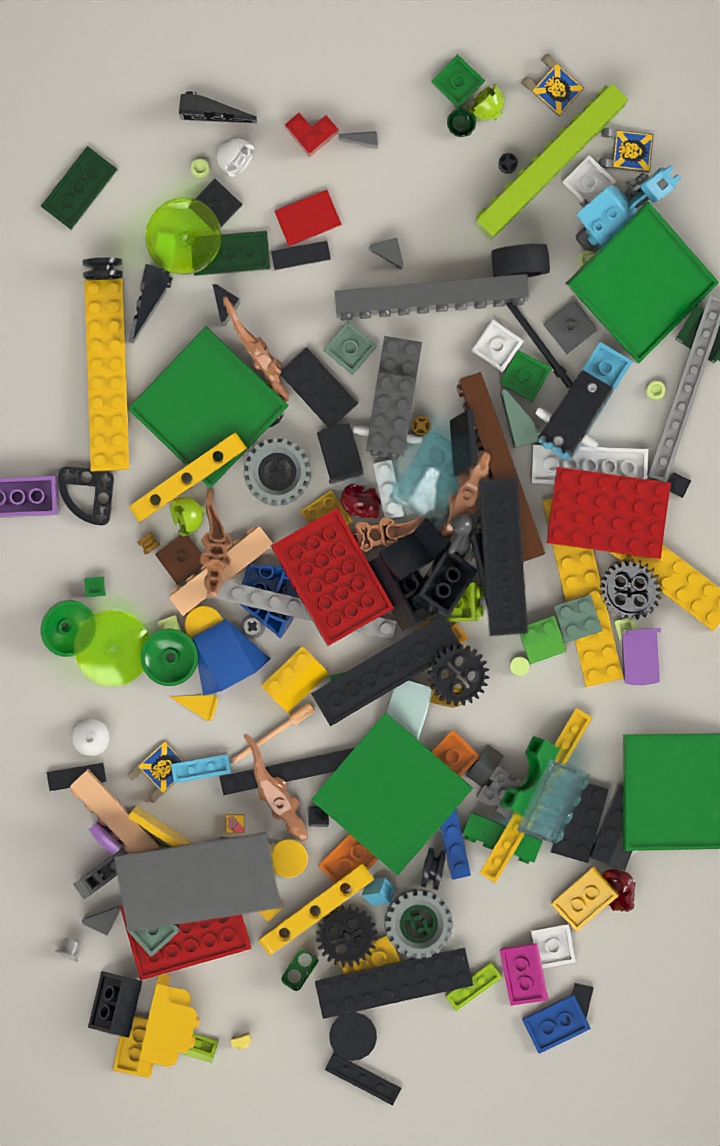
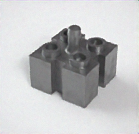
[475,765,522,819]

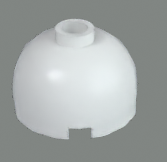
[217,137,254,177]
[72,718,111,757]

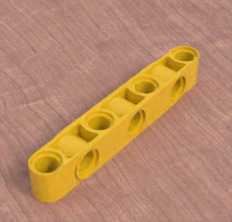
[129,433,247,523]
[258,863,374,956]

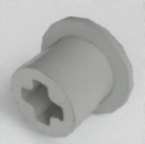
[241,614,265,639]
[55,938,81,962]

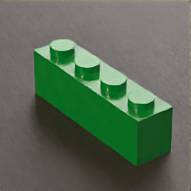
[462,812,543,864]

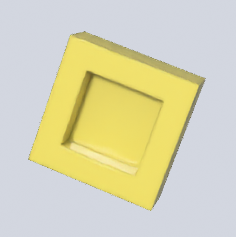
[231,1033,252,1050]

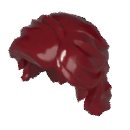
[340,484,381,519]
[602,869,636,912]

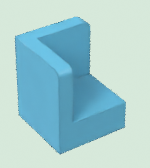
[362,877,396,906]

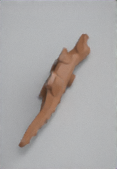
[223,296,289,402]
[439,452,490,538]
[200,488,232,598]
[352,510,448,552]
[243,734,308,841]

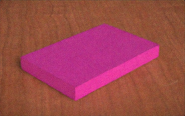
[499,943,549,1006]

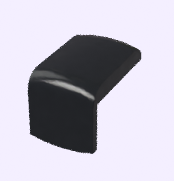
[317,423,365,484]
[379,518,448,580]

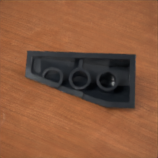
[179,91,257,124]
[129,264,173,343]

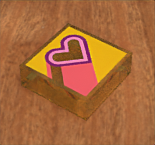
[226,814,245,834]

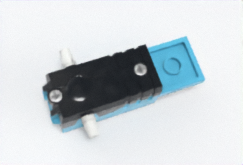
[535,342,633,461]

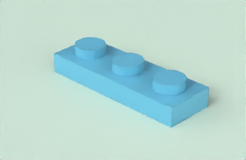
[171,754,231,783]

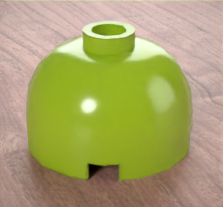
[467,84,505,121]
[170,497,205,536]

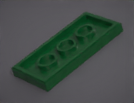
[41,146,118,230]
[191,231,270,276]

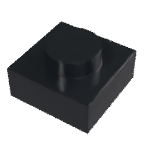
[669,472,691,498]
[308,806,329,827]

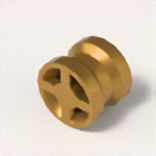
[411,416,431,436]
[137,532,161,555]

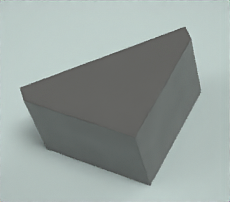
[369,238,404,269]
[466,745,504,787]
[81,906,120,936]

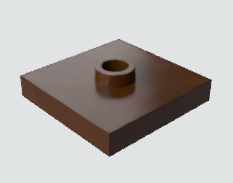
[155,535,204,585]

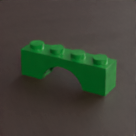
[499,736,560,818]

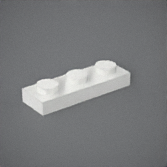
[373,460,404,519]

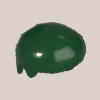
[447,108,476,137]

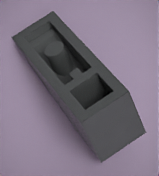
[73,847,127,899]

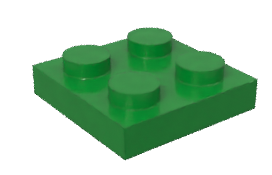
[431,54,485,109]
[500,350,552,402]

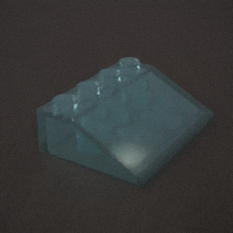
[389,429,470,527]
[517,760,590,843]

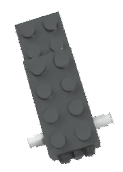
[353,336,422,460]

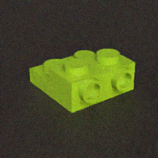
[439,583,484,622]

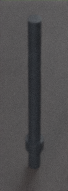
[506,302,573,389]

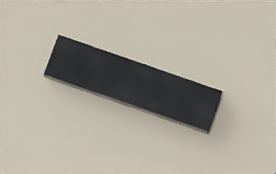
[325,1052,402,1106]

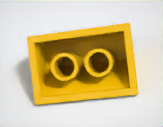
[261,646,330,713]

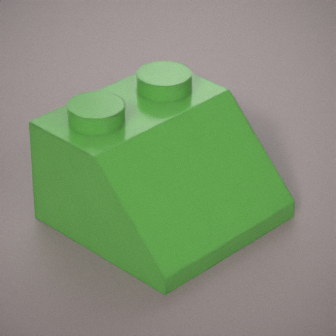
[519,616,566,665]

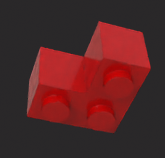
[285,112,339,157]

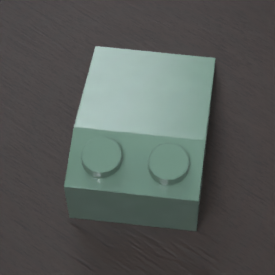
[500,389,540,448]

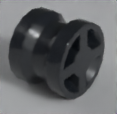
[498,153,518,174]

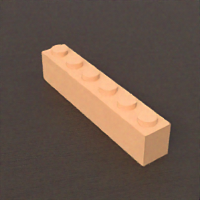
[169,526,273,616]
[70,769,163,853]

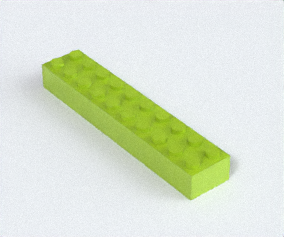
[475,84,629,241]

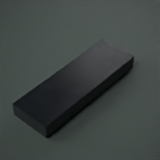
[271,241,331,271]
[46,763,107,791]

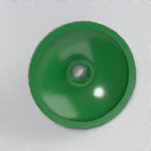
[40,600,96,657]
[141,628,198,686]

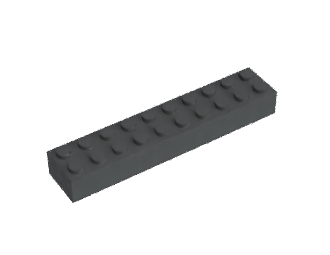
[335,274,529,321]

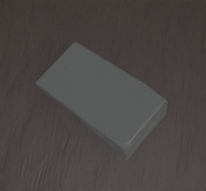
[338,131,378,149]

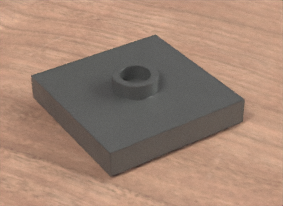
[543,301,597,354]

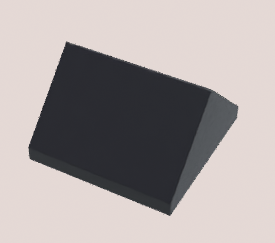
[212,284,241,326]

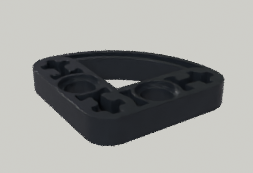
[58,467,114,526]

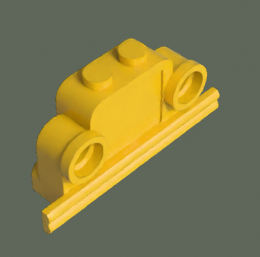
[136,974,200,1074]

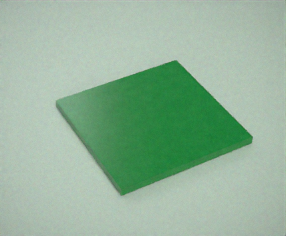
[565,201,719,364]
[128,326,289,489]
[311,712,473,876]
[623,733,720,851]

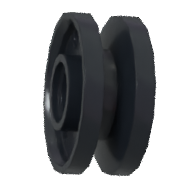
[82,257,123,280]
[421,847,446,890]

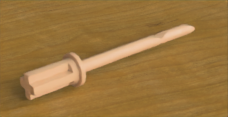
[232,702,315,763]

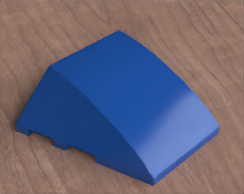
[240,565,299,639]
[193,619,270,696]

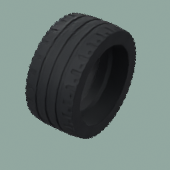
[491,244,550,278]

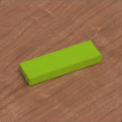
[445,961,502,1011]

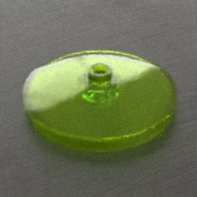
[145,197,222,275]
[74,610,149,687]

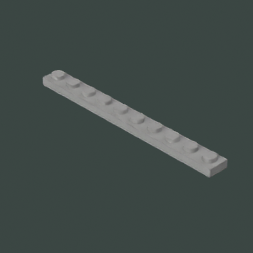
[648,295,720,482]
[206,580,397,640]

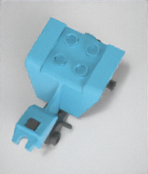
[575,166,681,250]

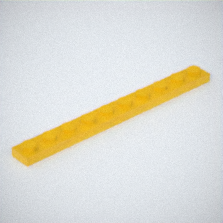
[479,708,592,884]

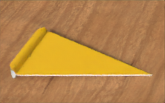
[169,695,218,721]

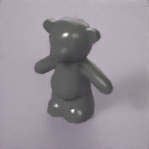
[447,511,473,558]

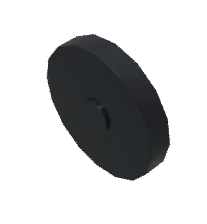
[329,1012,377,1061]

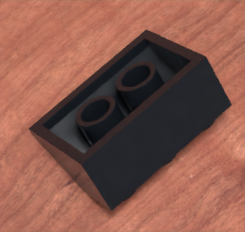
[411,548,478,617]
[88,971,143,1038]

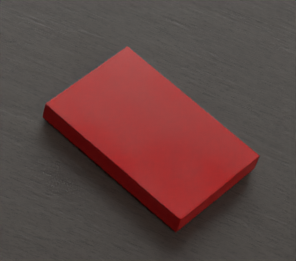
[274,190,342,247]

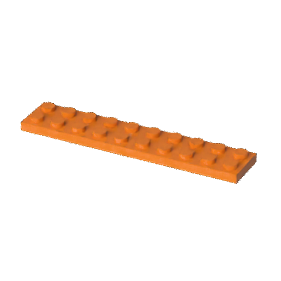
[318,729,480,892]

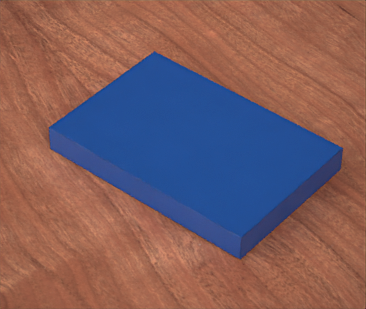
[522,994,591,1054]

